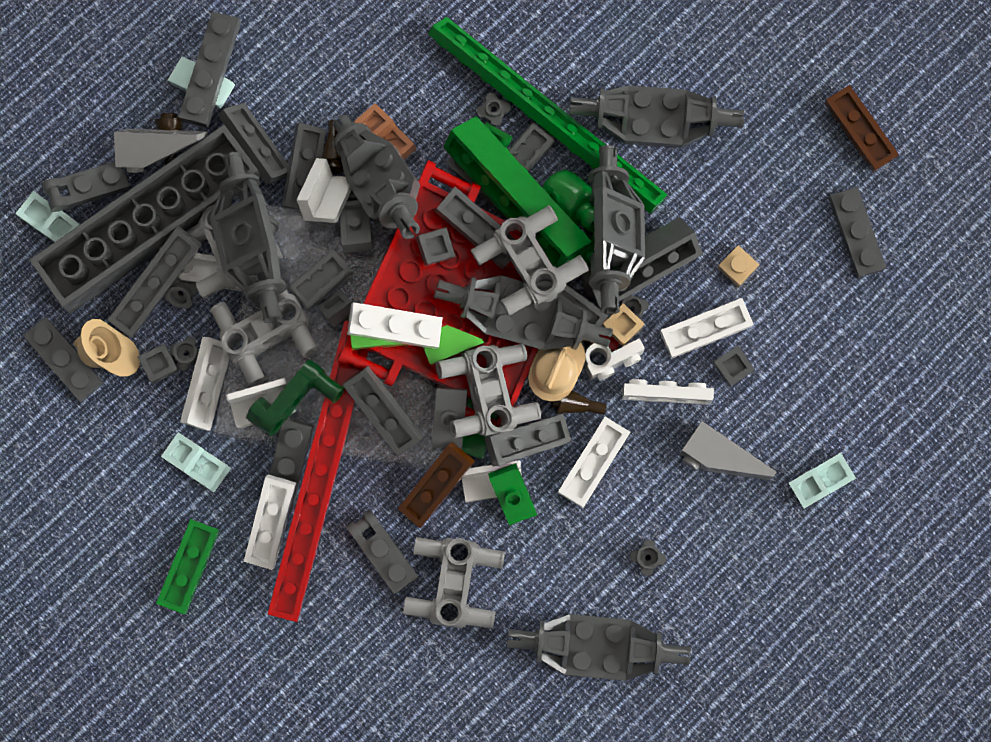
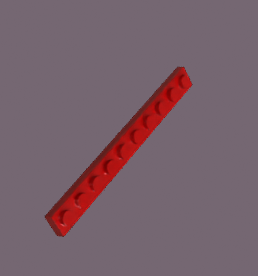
[267,321,369,622]

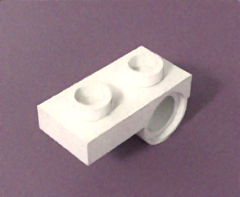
[584,339,645,381]

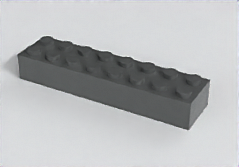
[30,125,262,314]

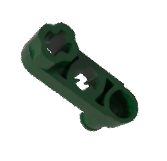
[246,359,345,437]

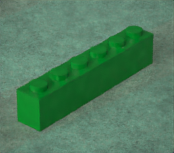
[443,116,592,268]

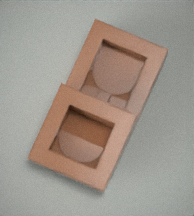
[354,103,417,160]

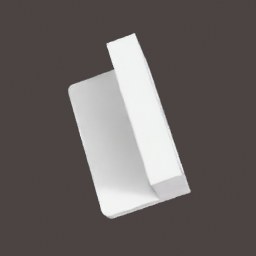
[297,158,352,223]
[226,378,296,429]
[462,460,522,503]

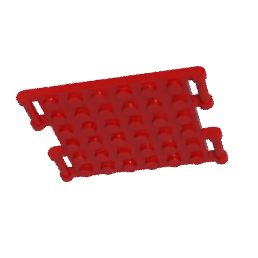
[336,160,538,427]

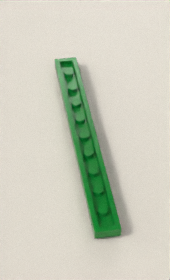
[428,17,668,214]

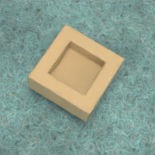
[717,245,760,288]
[602,303,645,346]

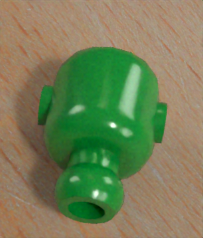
[542,170,595,233]

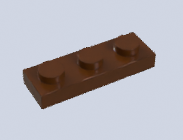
[824,85,899,173]
[398,442,475,528]

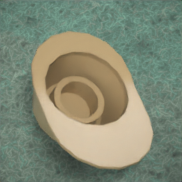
[73,319,140,377]
[528,342,586,402]

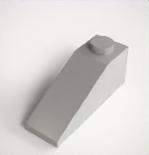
[114,129,208,173]
[679,421,777,480]

